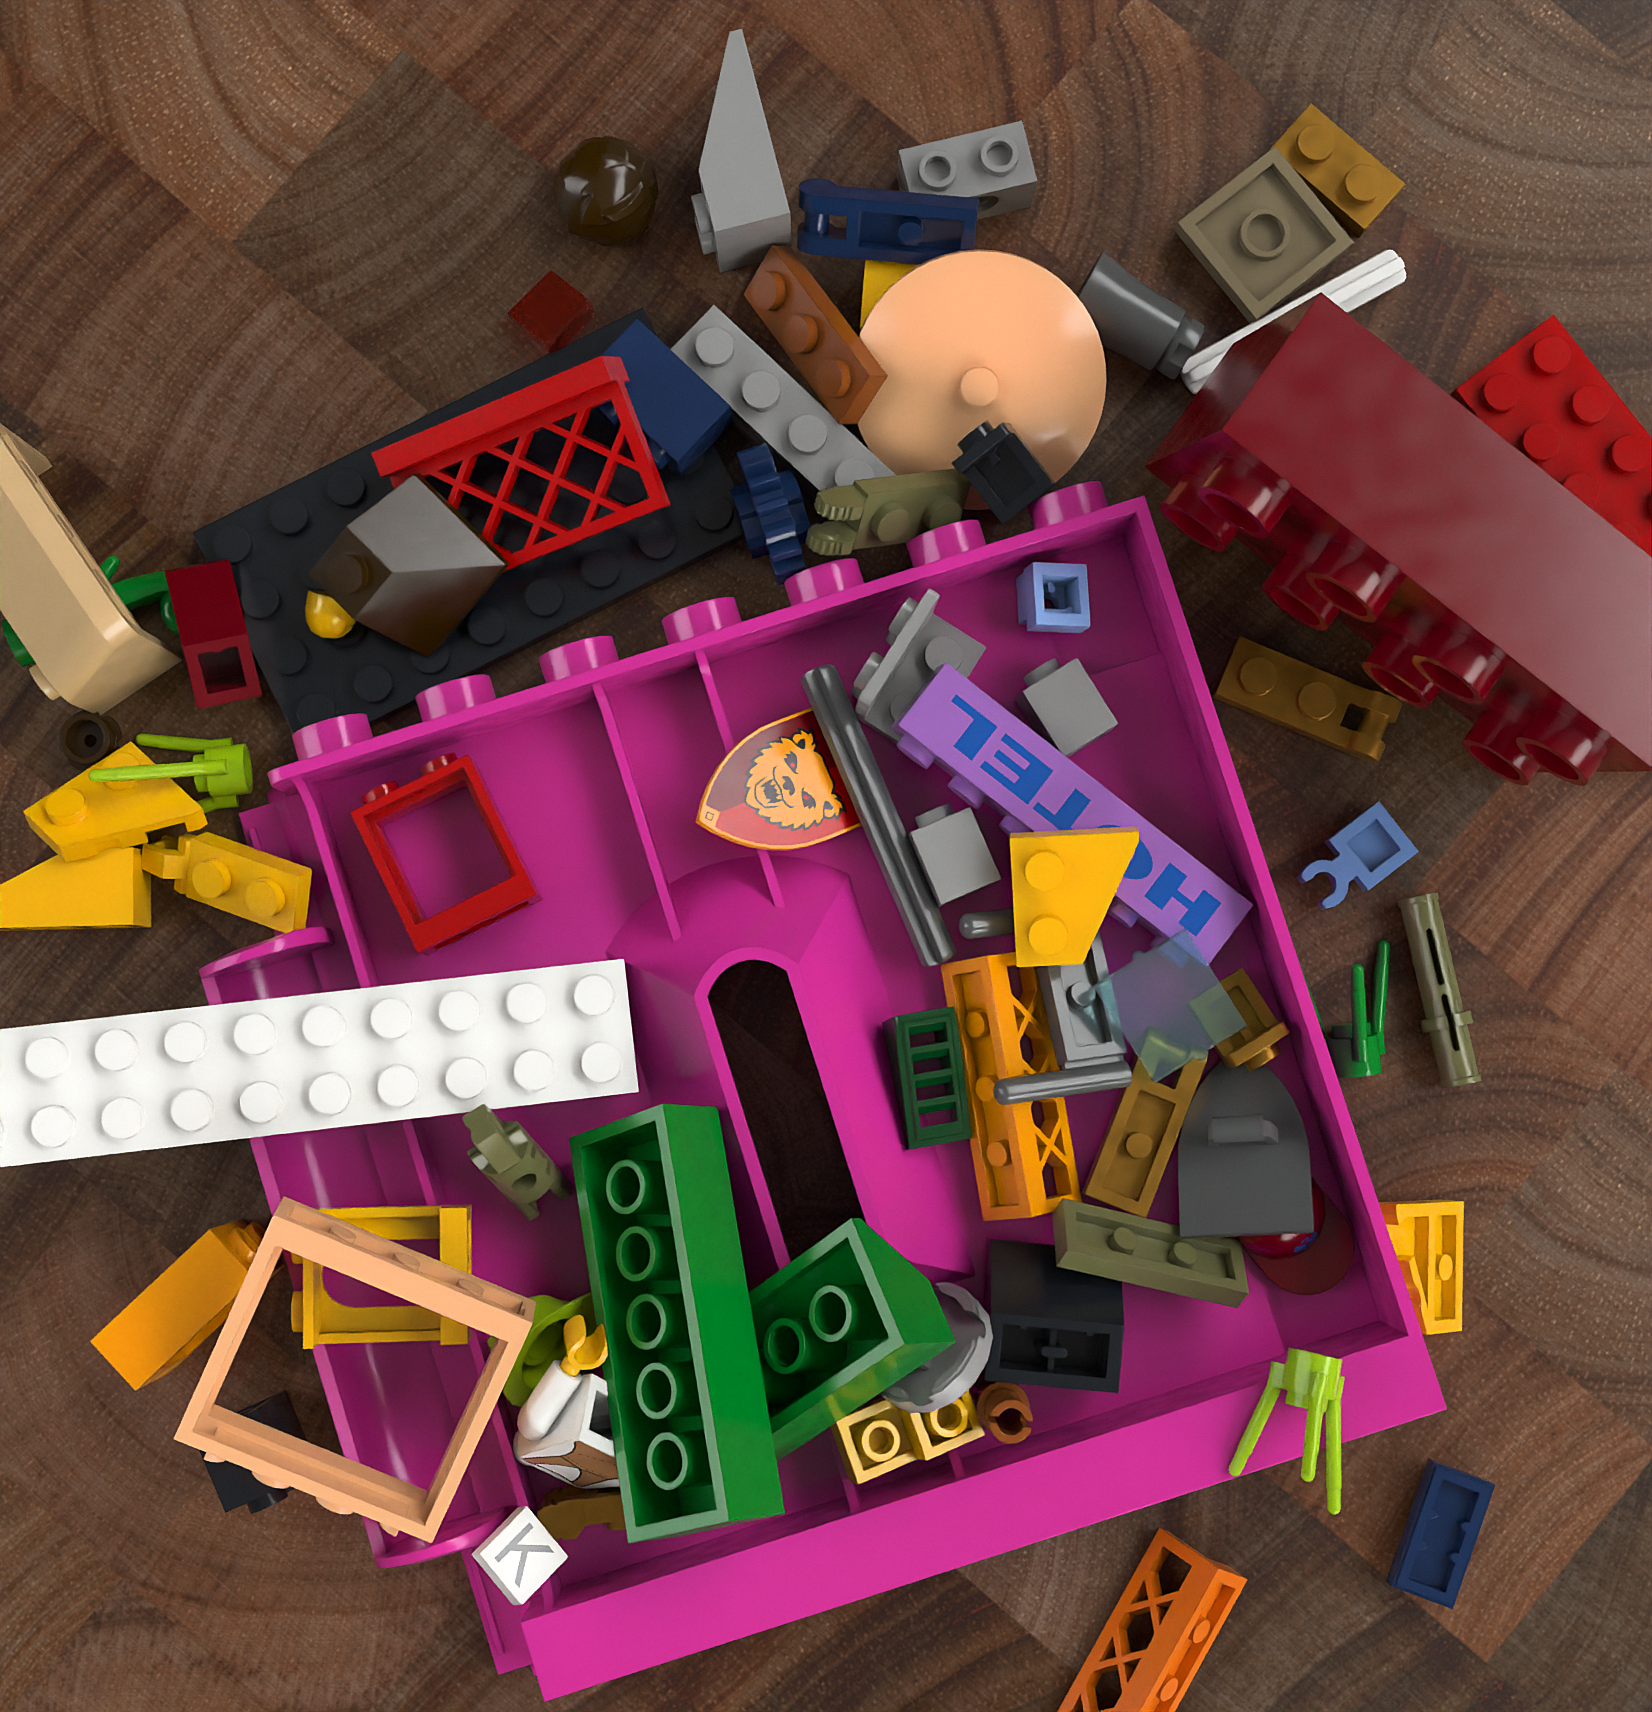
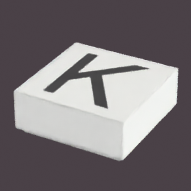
[471,1506,568,1605]

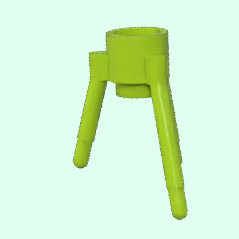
[89,733,253,834]
[1228,1347,1345,1515]

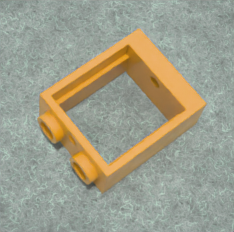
[90,1219,285,1391]

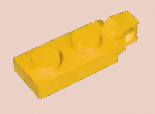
[141,832,312,933]

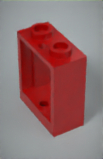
[350,752,543,956]

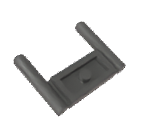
[959,908,1132,1105]

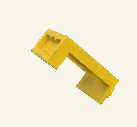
[291,1204,473,1349]

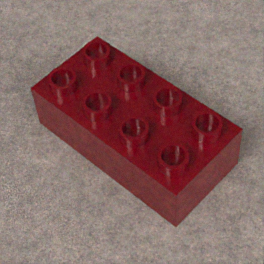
[1144,292,1652,786]

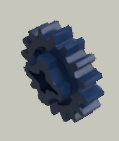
[730,443,811,586]

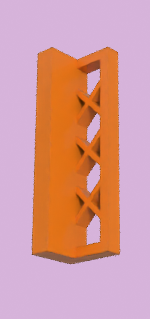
[1057,1528,1248,1712]

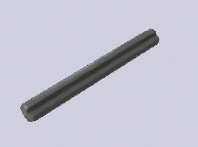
[801,664,956,968]

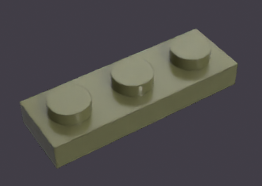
[1052,1198,1249,1308]

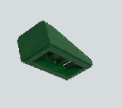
[882,1007,972,1150]

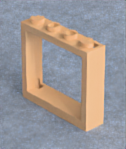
[174,1196,536,1543]

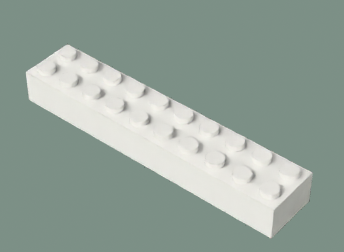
[0,959,639,1167]

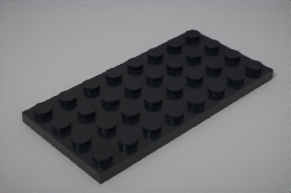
[193,307,745,733]

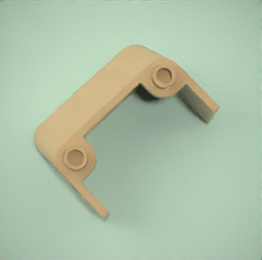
[0,423,183,716]

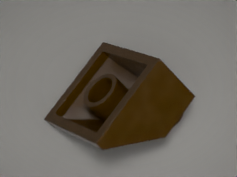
[308,473,510,657]

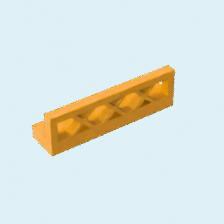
[940,952,1082,1221]

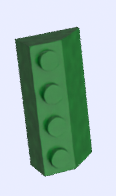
[749,1218,956,1462]

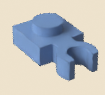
[1296,801,1419,910]

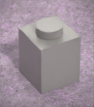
[1016,658,1118,758]
[908,803,1001,907]

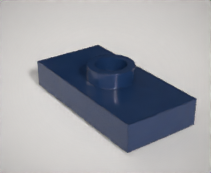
[1386,1458,1495,1609]

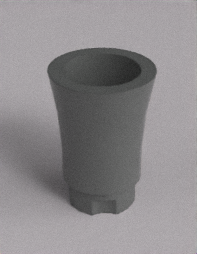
[1076,250,1205,380]

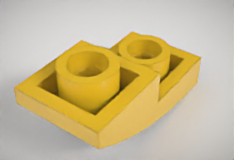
[830,1389,985,1485]

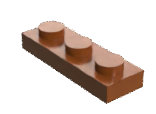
[743,245,888,424]

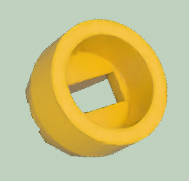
[305,590,356,638]

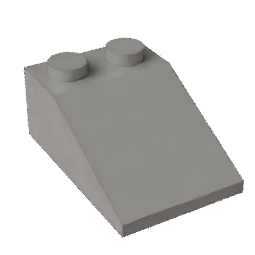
[691,29,792,272]

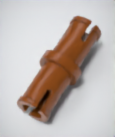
[974,1376,1033,1444]

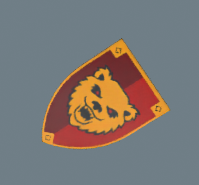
[695,707,862,850]

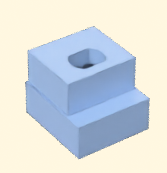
[1016,562,1090,633]

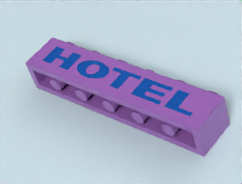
[890,662,1254,968]

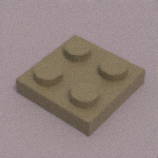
[1174,147,1354,323]

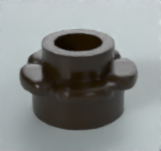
[59,710,122,772]

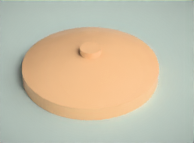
[858,249,1107,510]

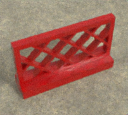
[371,356,671,572]

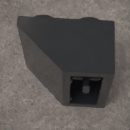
[980,1238,1124,1393]

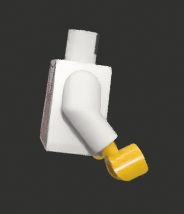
[513,1315,620,1489]

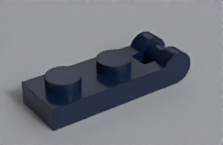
[797,178,979,264]

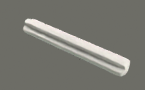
[1180,250,1407,394]

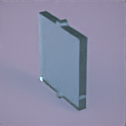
[1093,928,1247,1083]

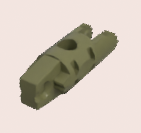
[462,1104,574,1221]

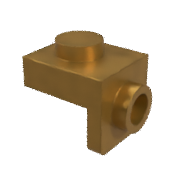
[1185,967,1290,1072]

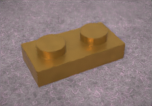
[1270,103,1405,238]

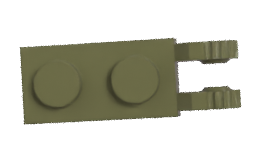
[805,468,971,556]

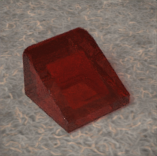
[507,270,596,355]

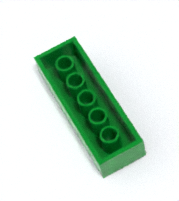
[569,1104,785,1543]

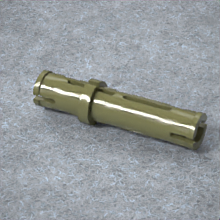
[1397,892,1482,1089]

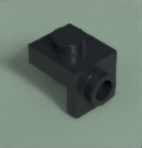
[951,420,1056,525]

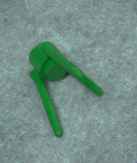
[1298,940,1390,1078]

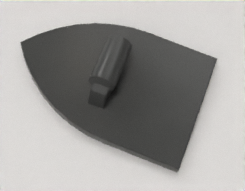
[1178,1060,1314,1239]

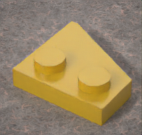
[23,741,208,863]
[1009,826,1139,967]
[1379,1199,1464,1335]

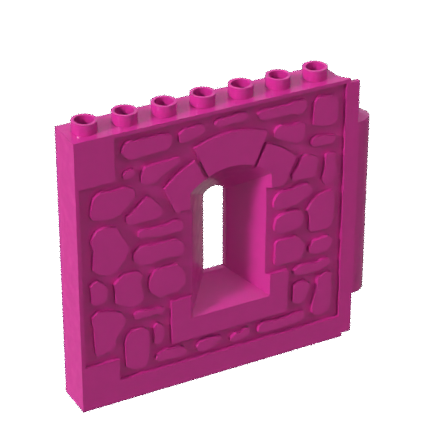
[199,481,1447,1702]

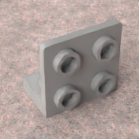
[850,588,987,744]

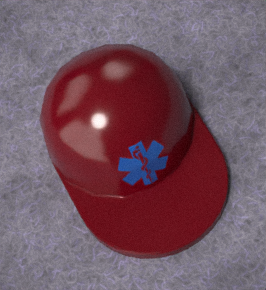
[1235,1176,1355,1295]

